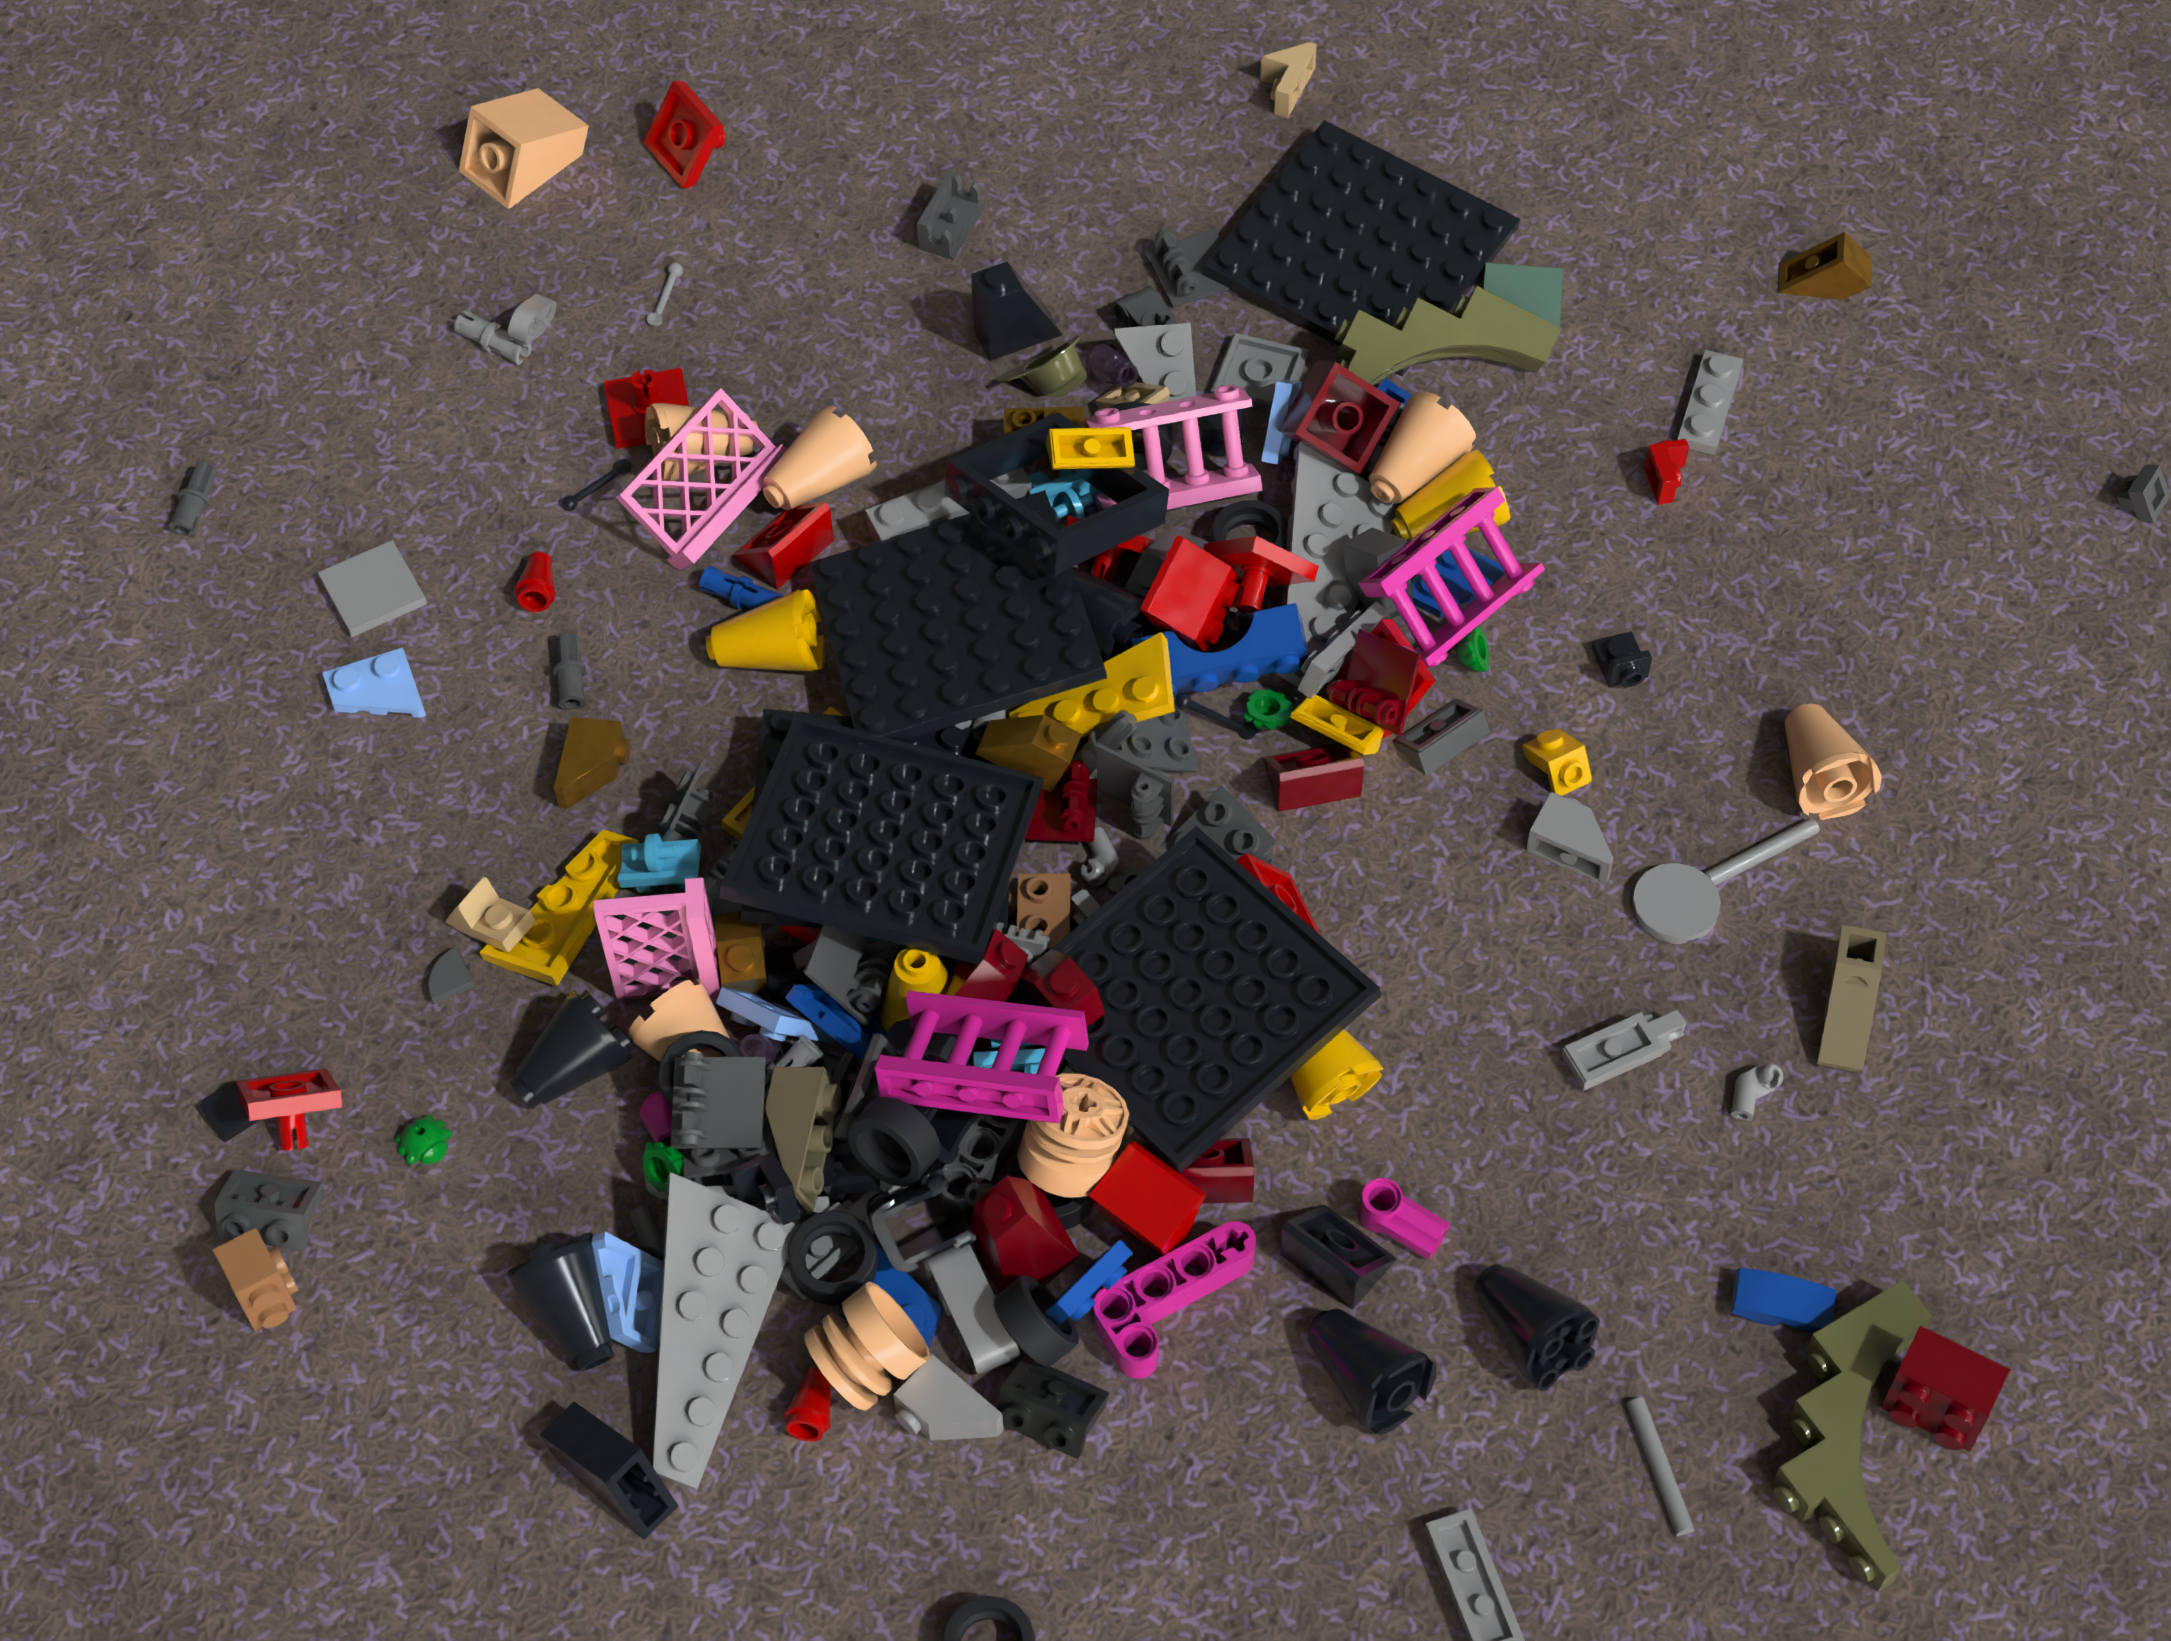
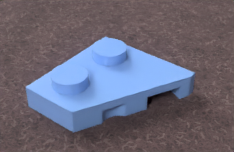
[1261,379,1302,464]
[322,647,426,718]
[716,987,834,1044]
[592,1232,664,1353]

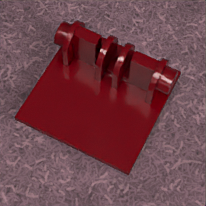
[1326,629,1422,736]
[1026,760,1098,842]

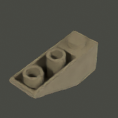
[1817,924,1887,1074]
[765,1067,842,1212]

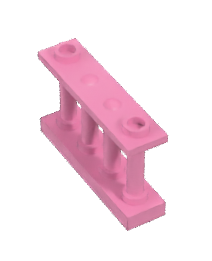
[1084,385,1263,511]

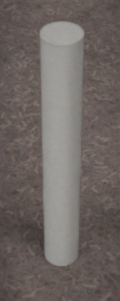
[1704,818,1820,886]
[1626,1397,1695,1536]

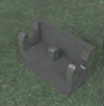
[917,170,985,261]

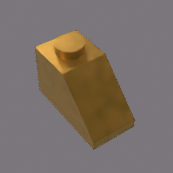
[1779,232,1872,300]
[975,715,1082,793]
[554,716,631,809]
[715,911,769,994]

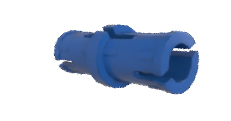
[699,566,784,609]

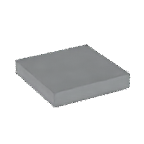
[1211,332,1309,411]
[317,540,427,638]

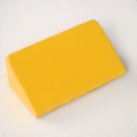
[1046,427,1135,469]
[1290,695,1384,755]

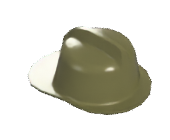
[997,335,1087,397]

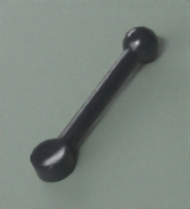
[562,459,631,511]
[1175,693,1257,740]

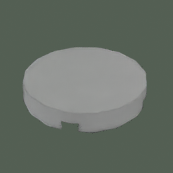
[1632,863,1721,944]

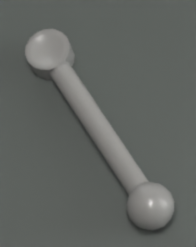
[647,262,683,327]

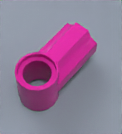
[1358,1178,1450,1260]

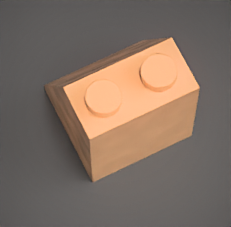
[459,88,589,209]

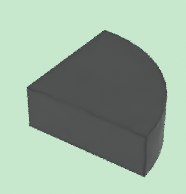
[429,947,475,1004]

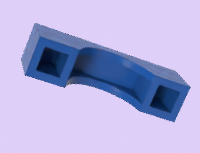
[1132,603,1309,698]

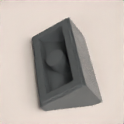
[1394,699,1490,776]

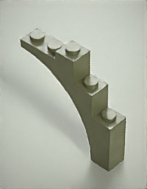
[1334,286,1561,386]
[1773,1280,1933,1592]

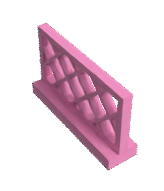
[615,388,787,570]
[594,877,722,1005]

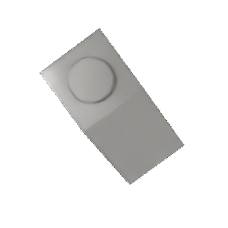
[1526,792,1613,885]
[893,1355,1004,1441]

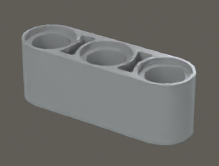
[923,1244,1020,1376]

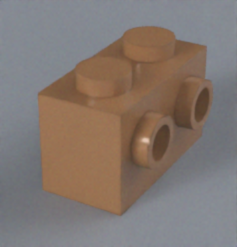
[1008,873,1071,951]
[213,1228,299,1331]

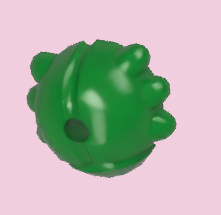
[1456,626,1489,672]
[1244,689,1294,731]
[395,1114,452,1164]
[642,1142,684,1195]

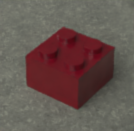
[1278,360,1400,474]
[1881,1325,2011,1452]

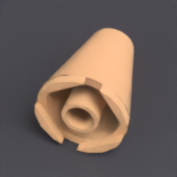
[1369,391,1476,503]
[645,403,758,481]
[763,405,877,511]
[1785,704,1882,820]
[628,979,730,1062]

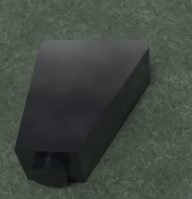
[971,261,1062,361]
[539,1402,678,1540]

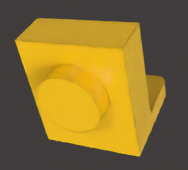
[1522,728,1592,796]

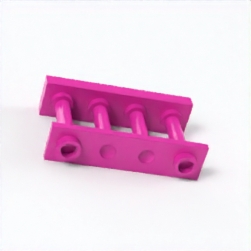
[1358,487,1545,668]
[875,990,1089,1123]

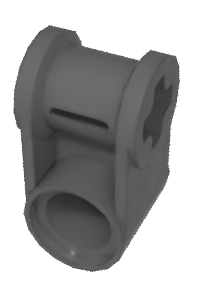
[1114,286,1177,327]

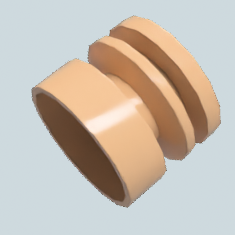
[1017,1074,1129,1197]
[804,1281,931,1411]

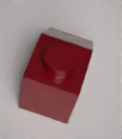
[945,928,1029,1002]
[1019,949,1105,1027]

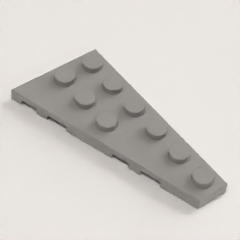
[1276,442,1403,687]
[651,1172,800,1490]

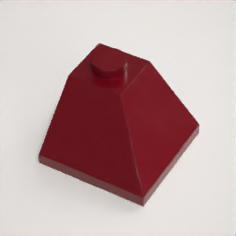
[970,1176,1080,1292]

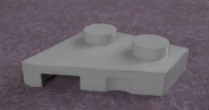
[1114,323,1196,401]

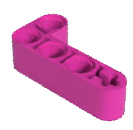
[1093,1221,1256,1379]

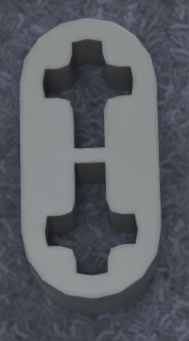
[508,293,557,344]

